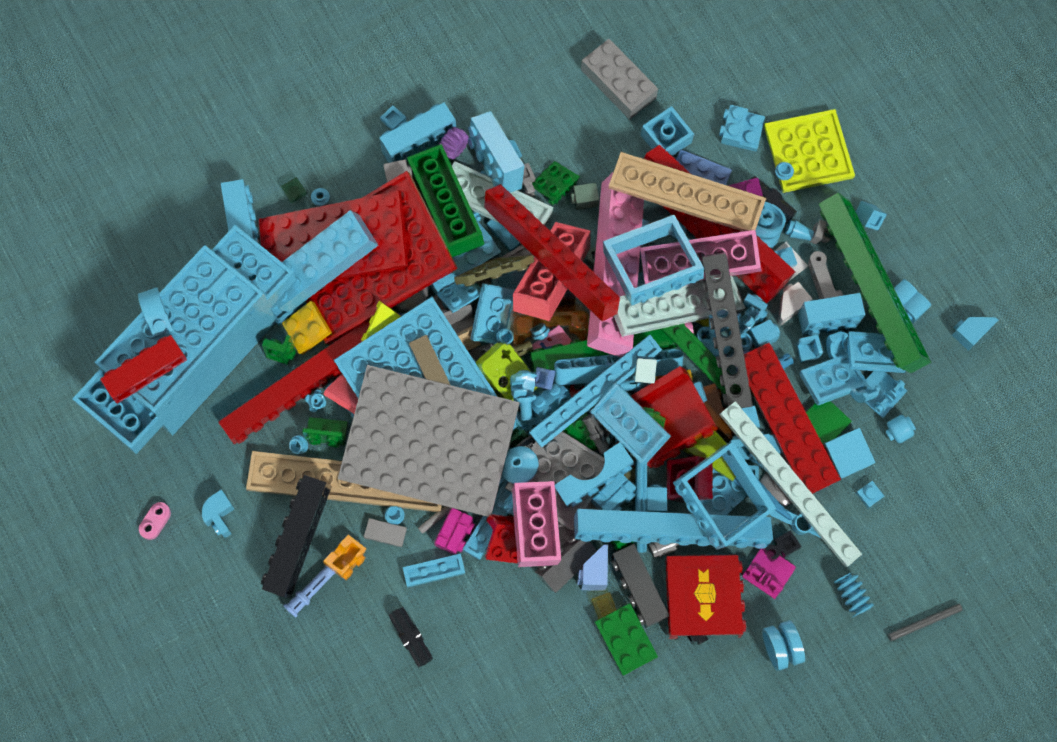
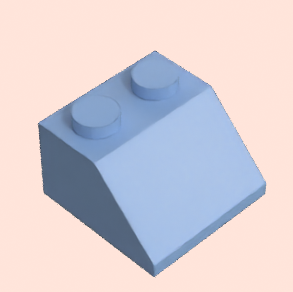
[578,545,608,591]

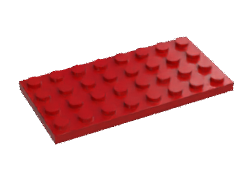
[259,191,408,281]

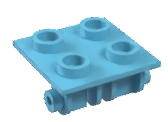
[437,283,481,313]
[865,371,907,418]

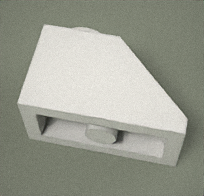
[778,282,812,326]

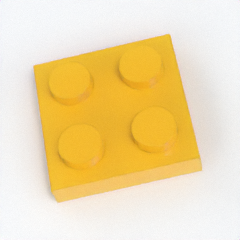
[282,301,332,355]

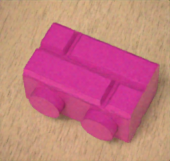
[434,508,475,555]

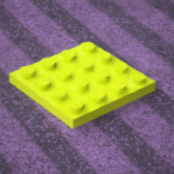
[764,109,855,193]

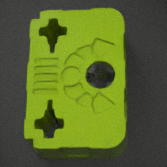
[476,343,538,405]

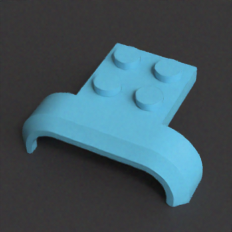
[799,331,880,406]

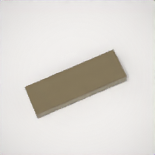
[409,335,450,385]

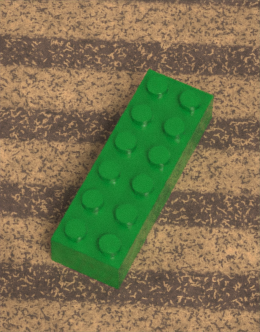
[407,144,485,257]

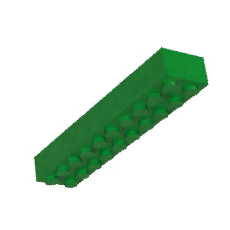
[819,193,932,373]

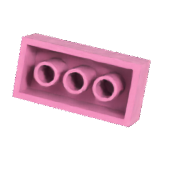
[512,481,561,567]

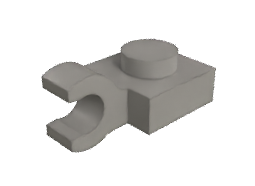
[522,163,535,197]

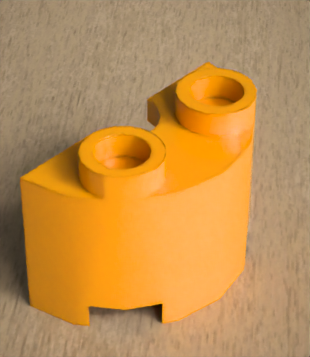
[323,535,366,580]

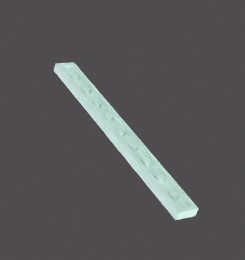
[719,401,862,567]

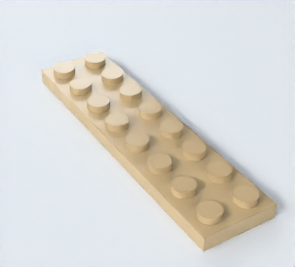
[609,152,766,232]

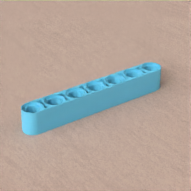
[554,349,684,385]

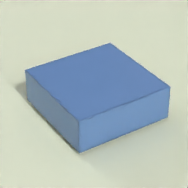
[535,367,555,390]

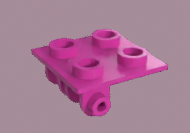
[742,548,796,599]

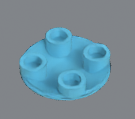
[729,306,759,336]

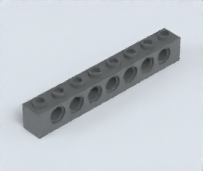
[700,252,752,408]

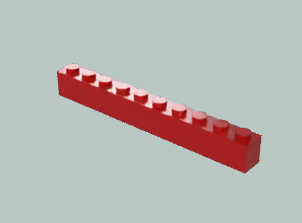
[484,184,620,322]
[218,322,370,444]

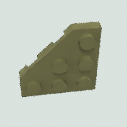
[454,255,534,286]

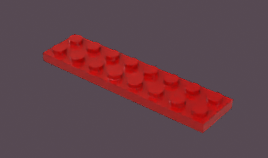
[744,342,841,494]

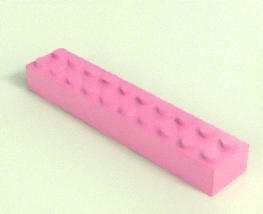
[587,172,644,357]

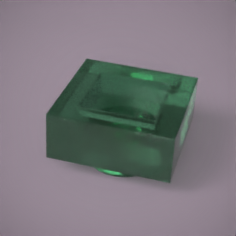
[281,177,307,203]
[509,426,528,448]

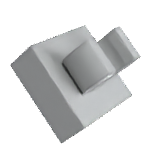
[809,220,830,244]

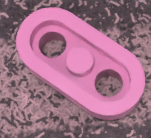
[139,502,171,540]

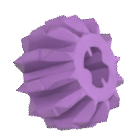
[439,127,469,159]

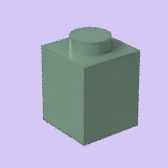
[570,183,599,210]

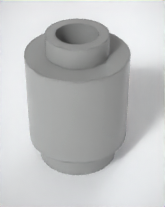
[648,542,679,558]

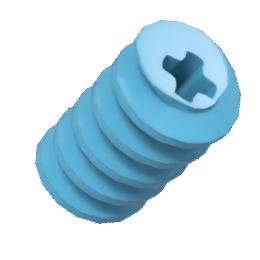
[834,573,874,618]

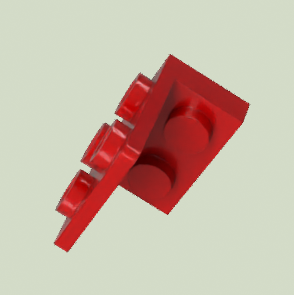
[485,514,518,563]

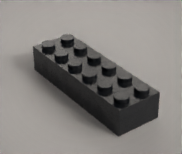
[261,475,332,599]

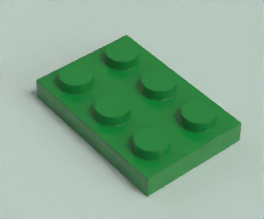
[594,603,658,676]

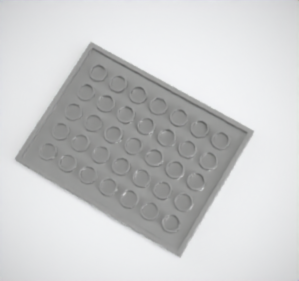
[338,365,520,517]

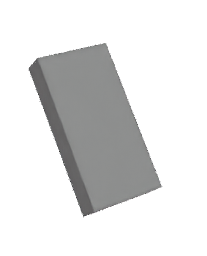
[364,518,407,548]

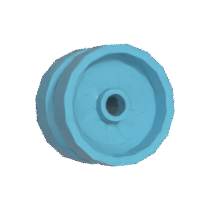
[755,202,786,248]
[762,620,805,671]

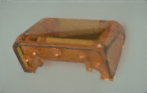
[511,304,590,346]

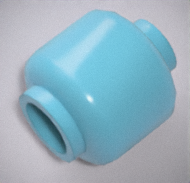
[885,415,916,443]

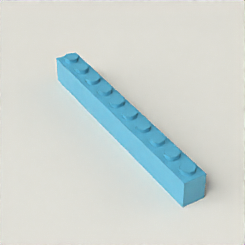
[574,509,773,549]

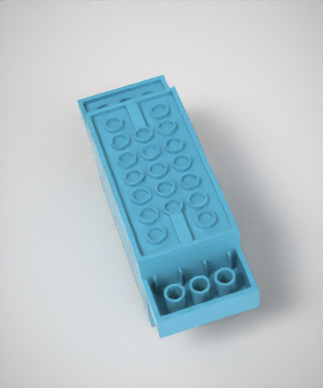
[72,225,296,454]

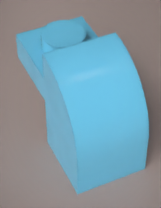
[138,287,173,337]
[202,490,234,538]

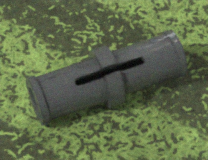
[582,414,611,454]

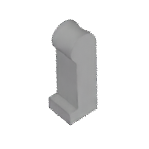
[808,251,843,299]

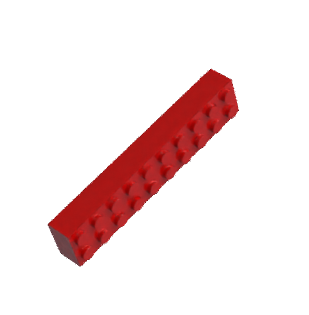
[643,145,796,304]

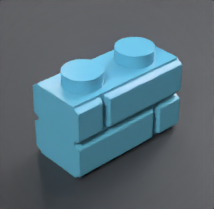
[591,473,636,511]

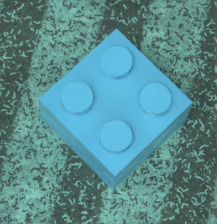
[641,106,694,156]

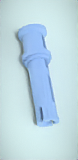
[283,566,335,618]

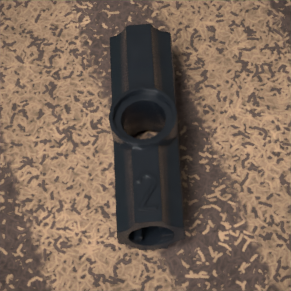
[751,176,797,224]
[389,607,433,668]

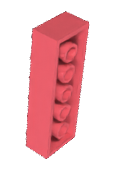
[513,222,591,321]

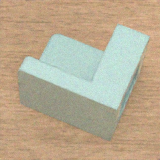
[632,358,657,383]

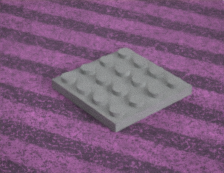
[505,432,605,531]

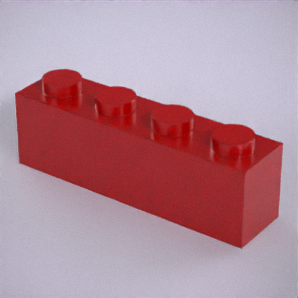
[100,335,187,404]

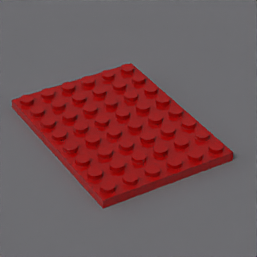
[306,171,458,345]

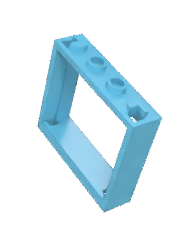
[603,215,704,306]
[673,442,776,550]

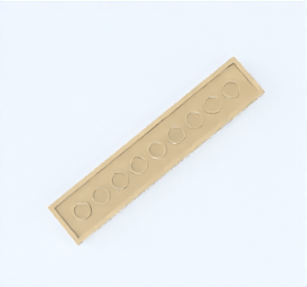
[246,451,442,512]

